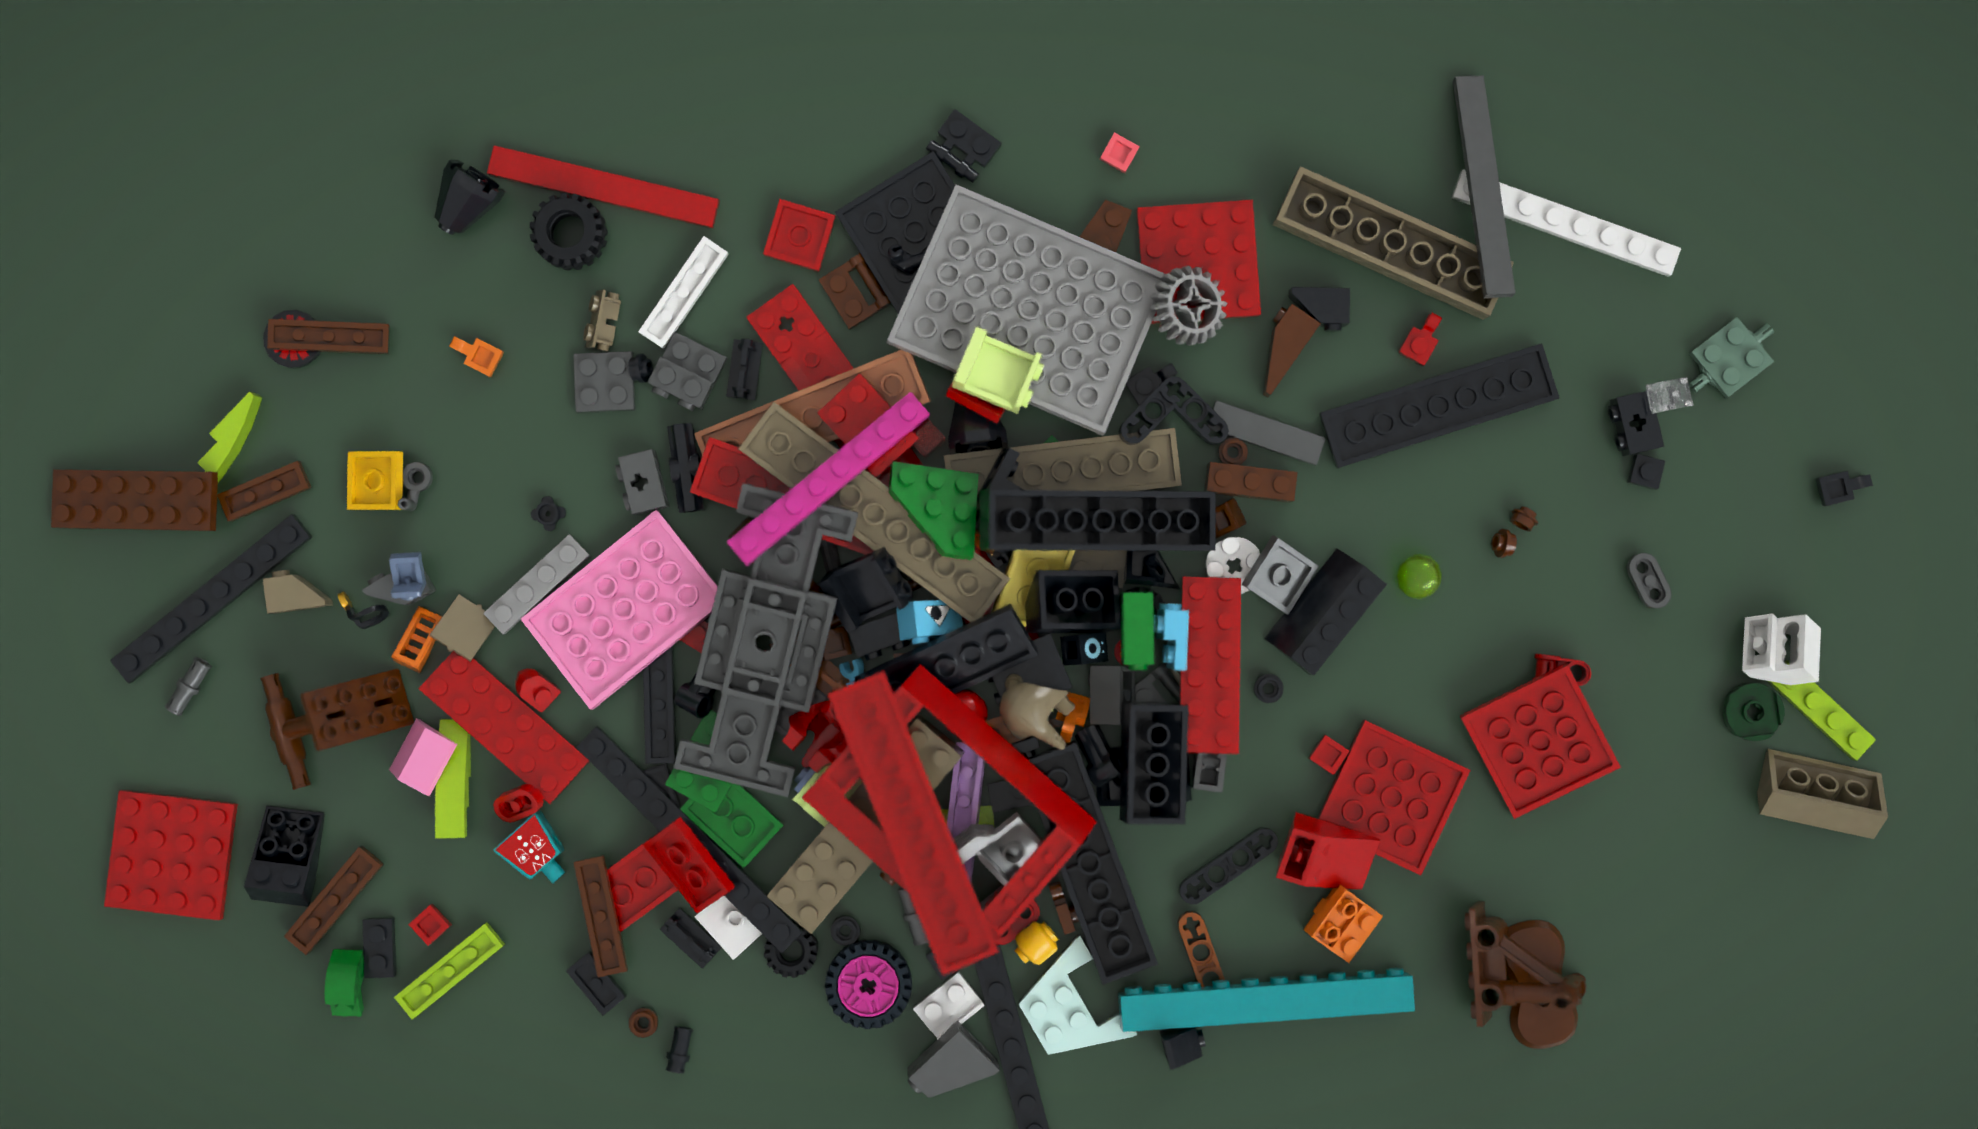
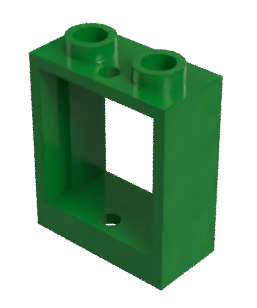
[1120,593,1154,670]

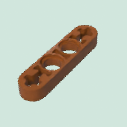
[1177,911,1225,987]

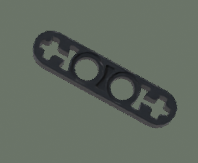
[1179,827,1278,904]

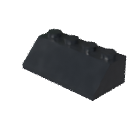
[1264,548,1387,676]
[1119,702,1188,824]

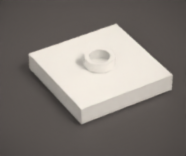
[695,896,762,960]

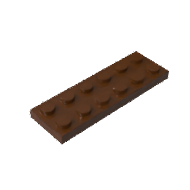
[51,470,218,531]

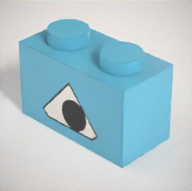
[896,600,963,645]

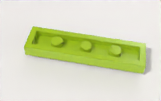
[1767,660,1876,761]
[394,922,505,1020]

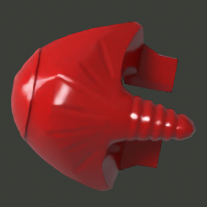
[782,700,848,773]

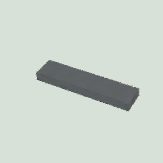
[1207,400,1326,466]

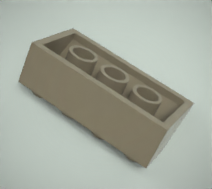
[1757,749,1888,839]

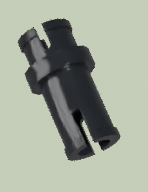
[666,1026,693,1074]

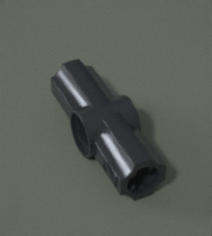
[667,423,705,513]

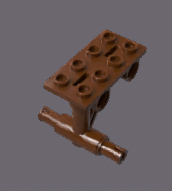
[260,669,414,790]
[1465,901,1587,1027]

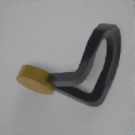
[337,591,389,629]

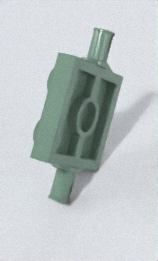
[1688,317,1774,399]

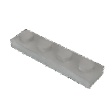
[483,534,590,635]

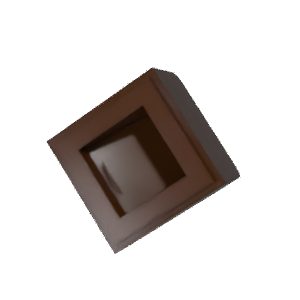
[1215,498,1246,539]

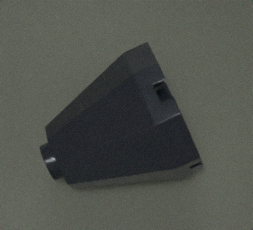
[435,160,505,235]
[948,402,1008,455]

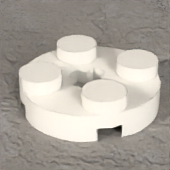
[1205,537,1260,594]

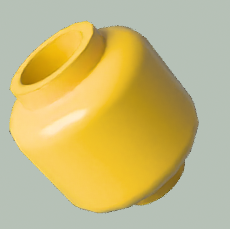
[1015,921,1059,965]

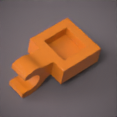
[449,336,504,377]
[1056,692,1090,744]

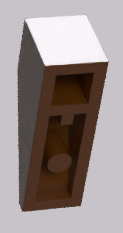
[1263,304,1321,398]

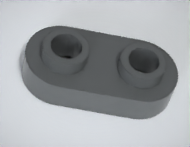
[1627,553,1671,608]

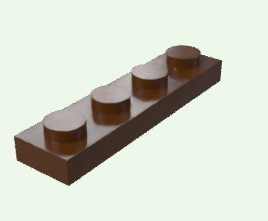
[267,319,389,354]
[284,846,384,955]
[573,855,628,977]

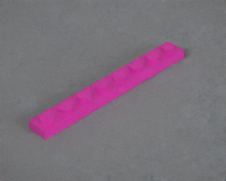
[727,392,930,566]

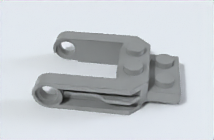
[953,812,1042,910]

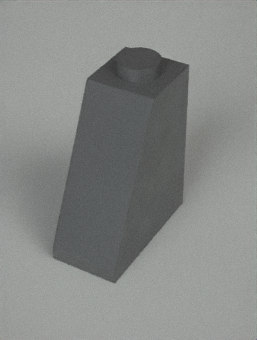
[907,1020,1000,1098]

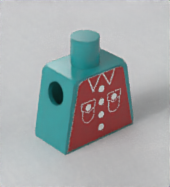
[493,811,566,884]

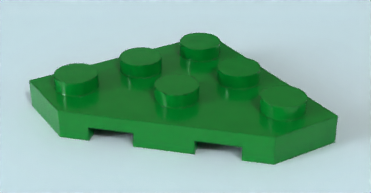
[888,461,979,560]

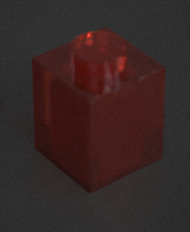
[913,418,946,459]

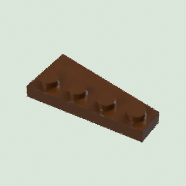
[1079,200,1132,252]

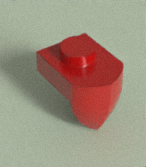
[515,668,561,713]

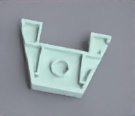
[1018,935,1137,1055]

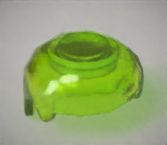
[1396,554,1442,599]

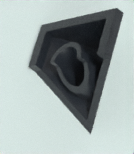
[1123,551,1180,589]

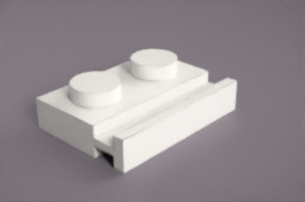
[913,971,985,1040]

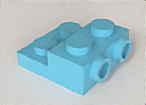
[1153,604,1189,671]

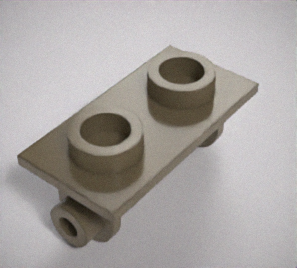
[583,290,621,352]

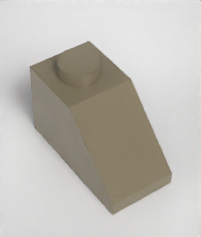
[263,570,333,614]

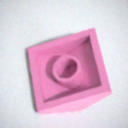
[389,718,457,796]

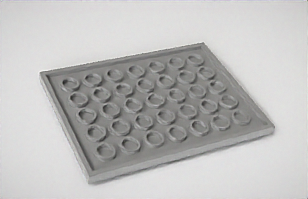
[887,185,1165,436]

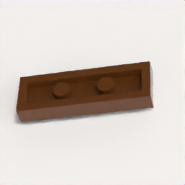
[217,461,311,522]

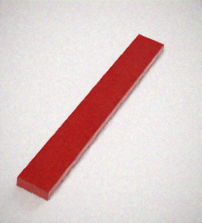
[487,145,720,228]

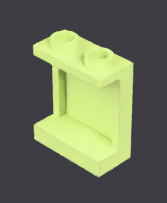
[952,326,1044,414]

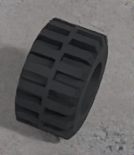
[529,193,608,271]

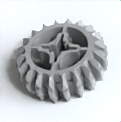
[1149,266,1228,346]

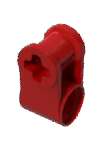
[1532,654,1591,686]

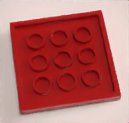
[1137,200,1261,324]
[1460,663,1621,819]
[1317,720,1471,876]
[104,790,238,920]

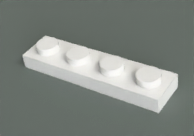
[638,236,729,349]

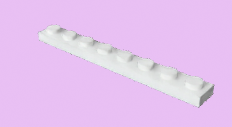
[1452,169,1681,277]

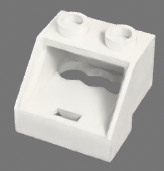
[1742,613,1821,685]

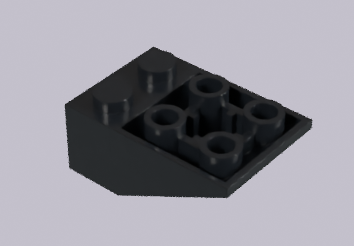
[244,806,325,907]

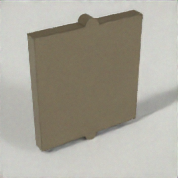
[430,594,495,662]

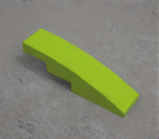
[197,392,262,483]
[435,719,471,838]

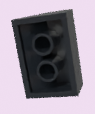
[1025,570,1121,633]

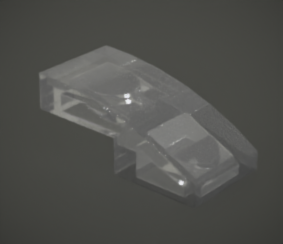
[1645,377,1693,414]

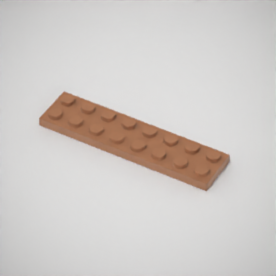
[694,350,931,455]

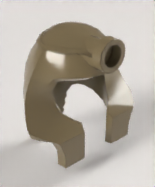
[999,674,1075,750]

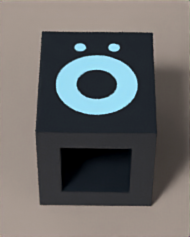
[1060,632,1108,666]

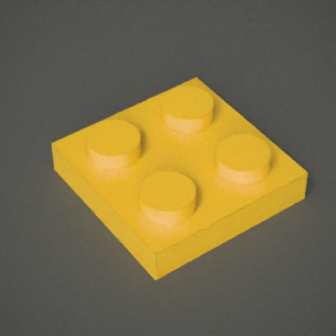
[347,451,403,510]

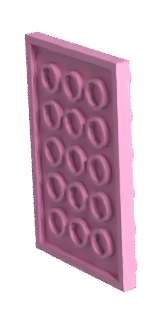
[521,509,718,710]

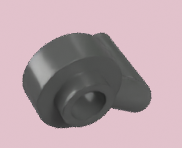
[398,462,433,511]

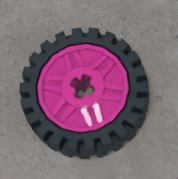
[825,940,912,1029]

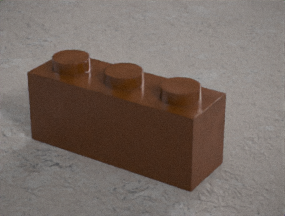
[1204,462,1298,503]

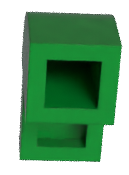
[325,949,364,1017]

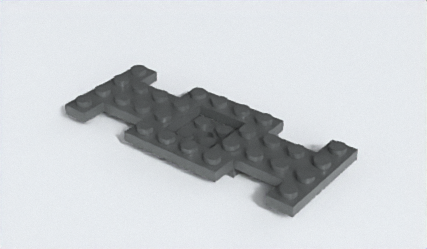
[674,483,859,797]

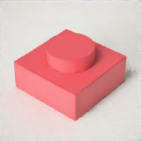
[1100,132,1140,173]

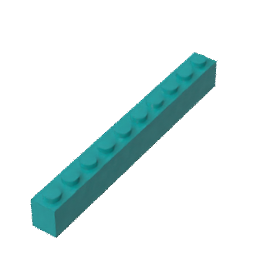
[1118,968,1415,1032]

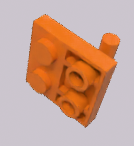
[1303,885,1383,963]

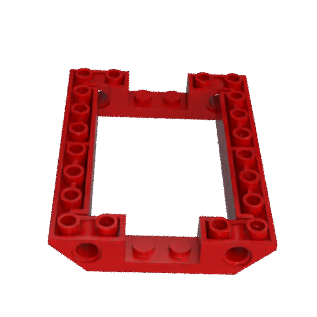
[802,664,1097,941]

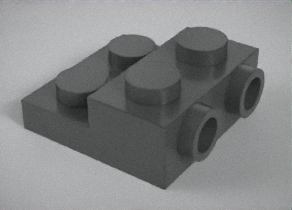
[647,332,728,411]

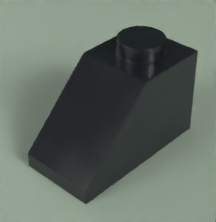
[1288,287,1350,332]
[1160,1027,1206,1070]

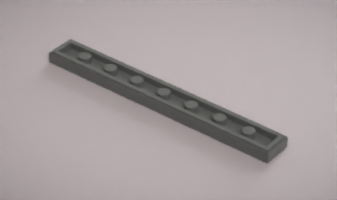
[1453,76,1515,298]

